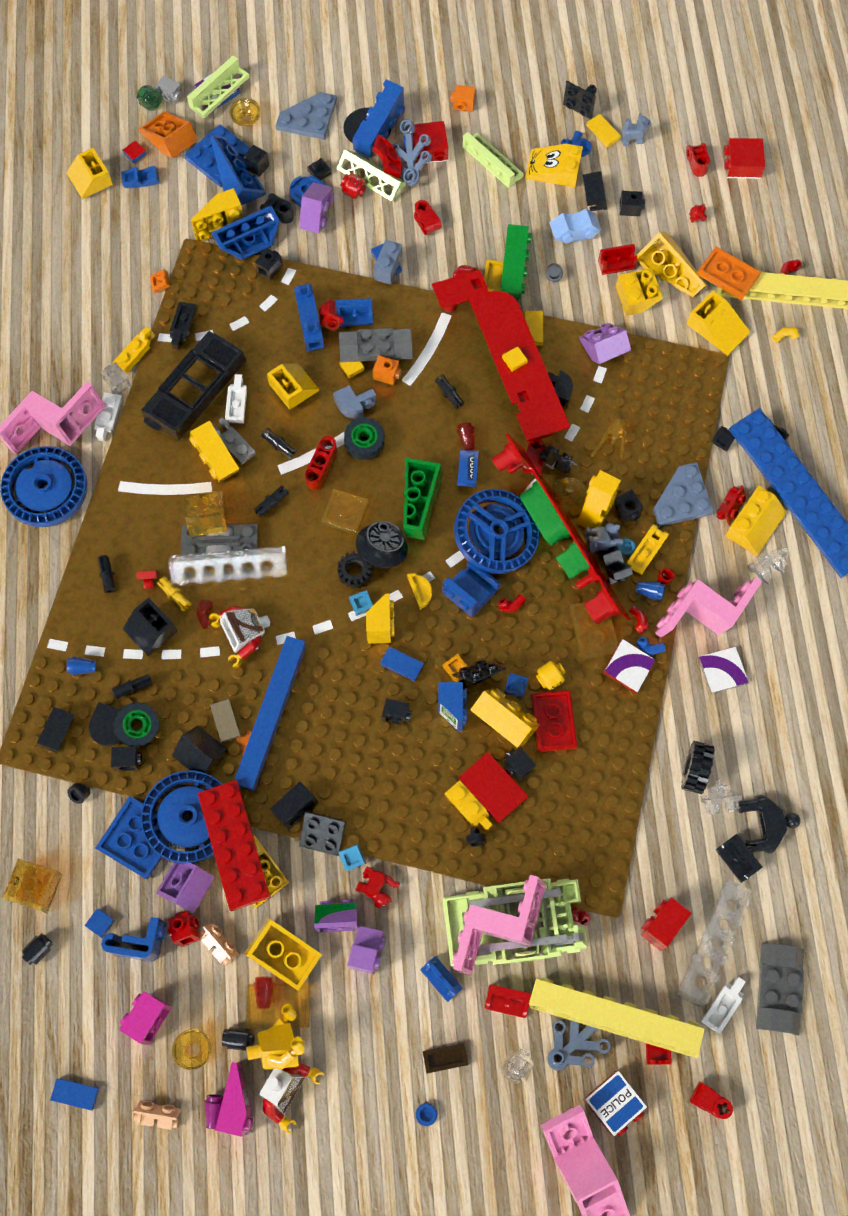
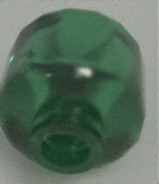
[136,85,162,111]

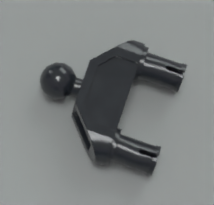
[737,795,801,853]

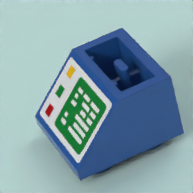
[438,682,467,731]

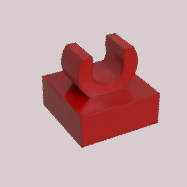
[137,571,160,589]

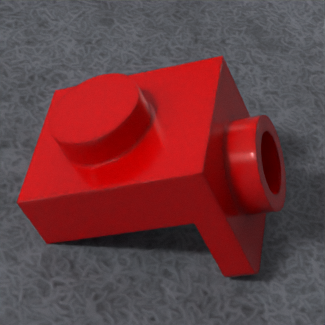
[319,299,344,331]

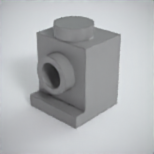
[154,75,183,104]

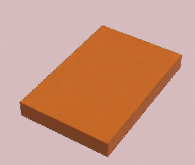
[697,246,761,300]

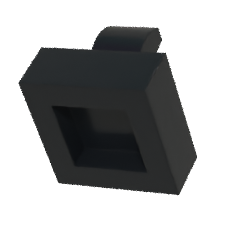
[307,158,331,180]
[711,426,735,452]

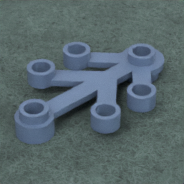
[393,119,432,186]
[547,1020,611,1071]

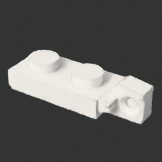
[225,374,247,423]
[94,392,123,442]
[700,977,745,1035]

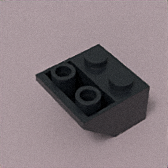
[123,597,178,656]

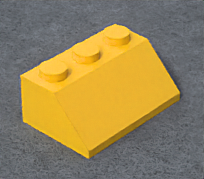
[725,486,787,556]

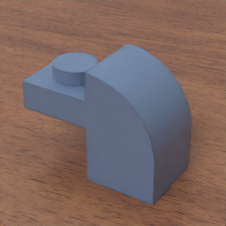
[333,386,376,419]

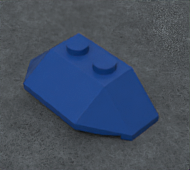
[211,206,280,260]

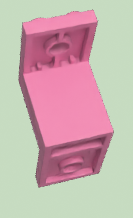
[0,382,106,455]
[655,577,762,637]
[452,875,546,975]
[541,1105,630,1216]

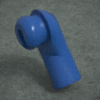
[561,131,583,145]
[636,637,666,656]

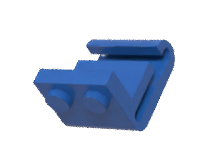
[442,562,501,617]
[101,917,168,962]

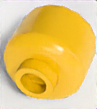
[536,661,566,690]

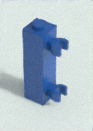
[294,284,324,351]

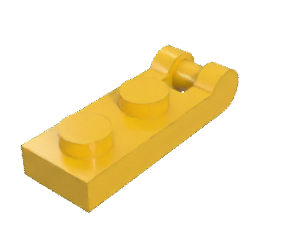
[626,524,670,575]

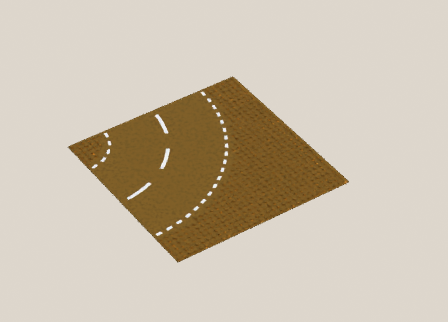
[0,239,729,918]

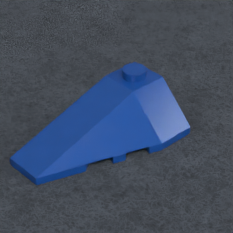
[210,135,266,205]

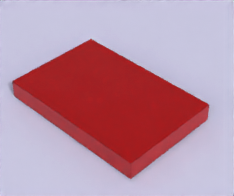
[531,690,578,752]
[458,752,528,824]

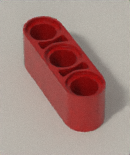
[305,436,337,490]

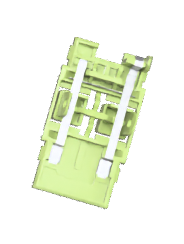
[442,878,588,967]

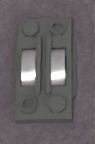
[181,524,258,566]

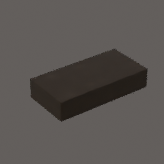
[422,1043,468,1074]

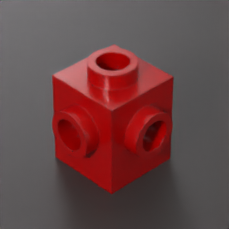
[168,911,201,947]

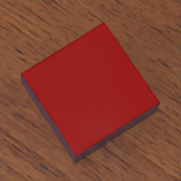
[122,140,147,164]

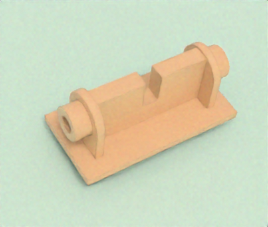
[199,923,239,966]
[133,1101,181,1130]

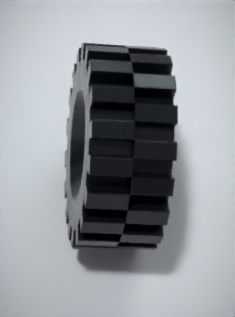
[681,740,715,795]

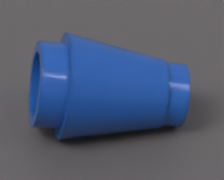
[636,581,666,601]
[67,656,96,675]

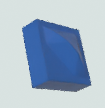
[504,673,528,698]

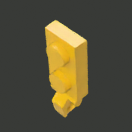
[112,327,155,373]
[445,780,492,832]

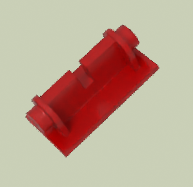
[716,485,747,525]

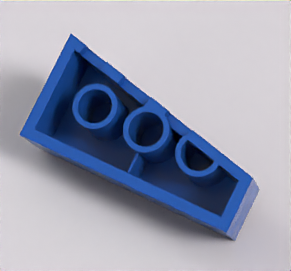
[352,79,405,158]

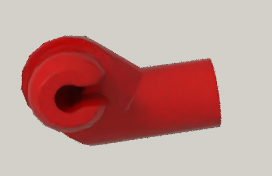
[780,259,802,275]
[498,594,527,612]
[571,907,591,925]

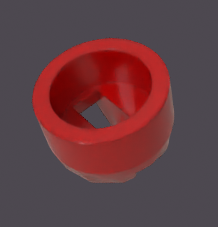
[658,568,674,585]

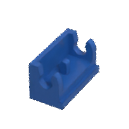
[336,298,373,327]

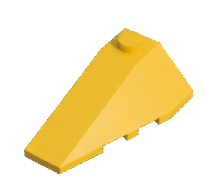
[637,231,707,297]

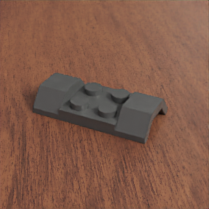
[339,328,413,362]
[756,943,804,1036]

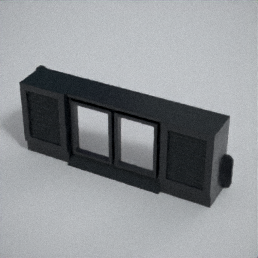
[141,331,247,441]

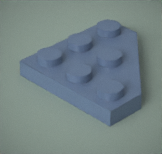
[276,92,337,140]
[653,462,714,527]

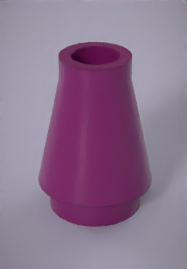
[204,1094,223,1129]

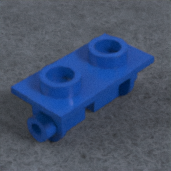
[420,956,463,1002]

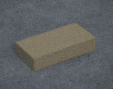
[210,699,241,743]

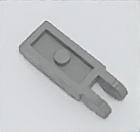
[213,418,256,465]

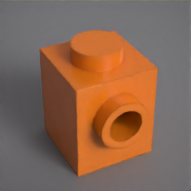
[450,85,475,112]
[373,355,401,385]

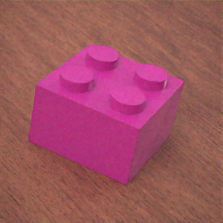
[119,991,172,1045]

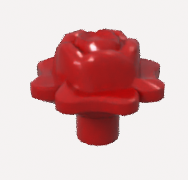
[689,204,707,223]

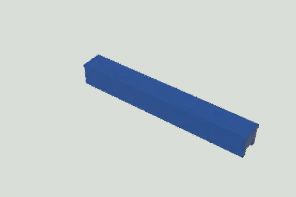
[235,636,306,792]

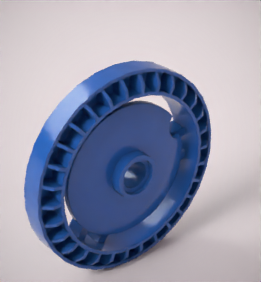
[0,446,88,527]
[454,489,539,574]
[141,771,222,864]

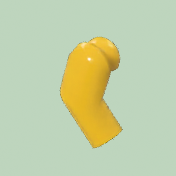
[772,327,800,343]

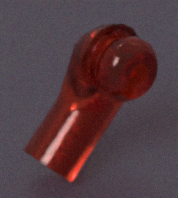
[196,600,213,629]

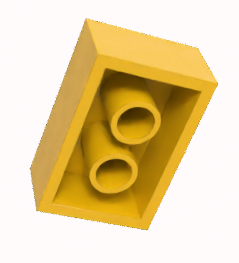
[470,688,539,748]

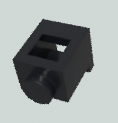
[381,698,412,725]

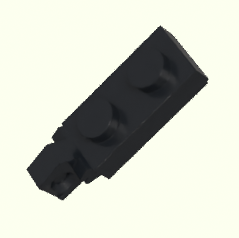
[169,302,198,350]

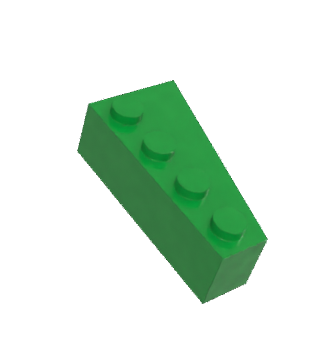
[500,224,532,300]
[403,457,443,540]

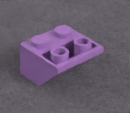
[579,323,631,364]

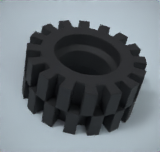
[337,551,372,588]

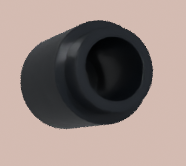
[22,933,53,965]
[222,1027,255,1051]

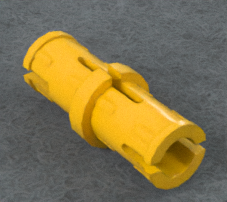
[157,576,192,611]

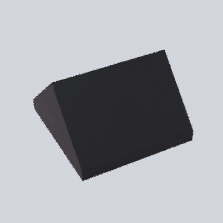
[172,726,228,774]

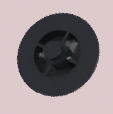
[356,521,408,568]

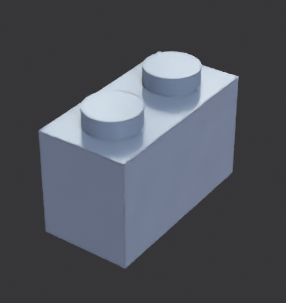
[374,240,402,285]

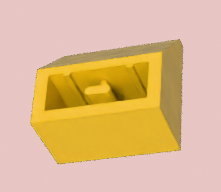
[67,148,113,199]
[616,268,663,316]
[267,363,319,410]
[366,594,395,644]

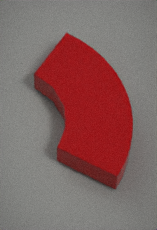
[372,135,402,178]

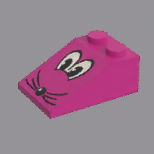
[215,1062,254,1137]

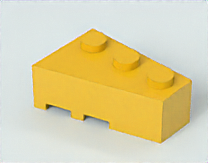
[189,421,239,483]
[577,470,621,528]

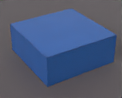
[84,908,115,938]

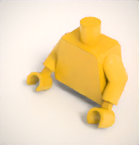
[246,1003,305,1070]

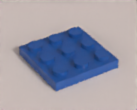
[184,124,250,187]
[95,796,171,880]

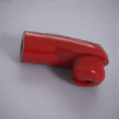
[629,605,649,633]

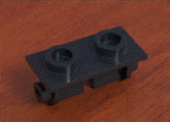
[539,444,578,473]

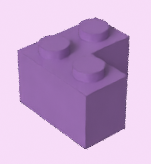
[299,182,334,234]
[347,926,386,975]

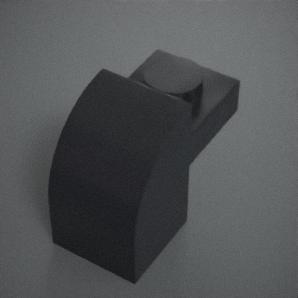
[548,370,573,409]
[597,547,633,584]

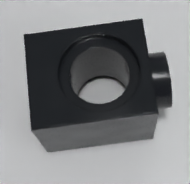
[614,490,644,523]
[111,746,143,771]

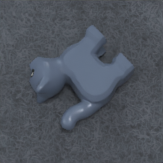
[621,113,651,146]
[585,523,624,553]

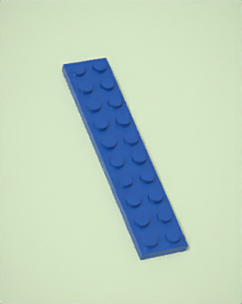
[729,408,848,578]

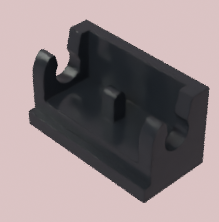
[583,171,607,211]
[37,707,75,753]
[270,781,319,830]
[715,834,763,883]

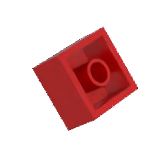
[641,897,692,951]

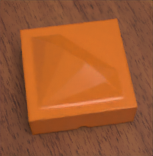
[150,269,170,293]

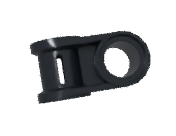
[260,193,294,224]

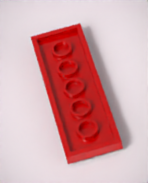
[198,780,271,912]

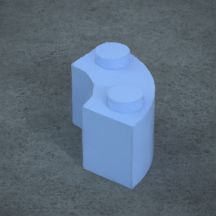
[549,209,602,244]

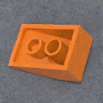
[138,111,198,158]

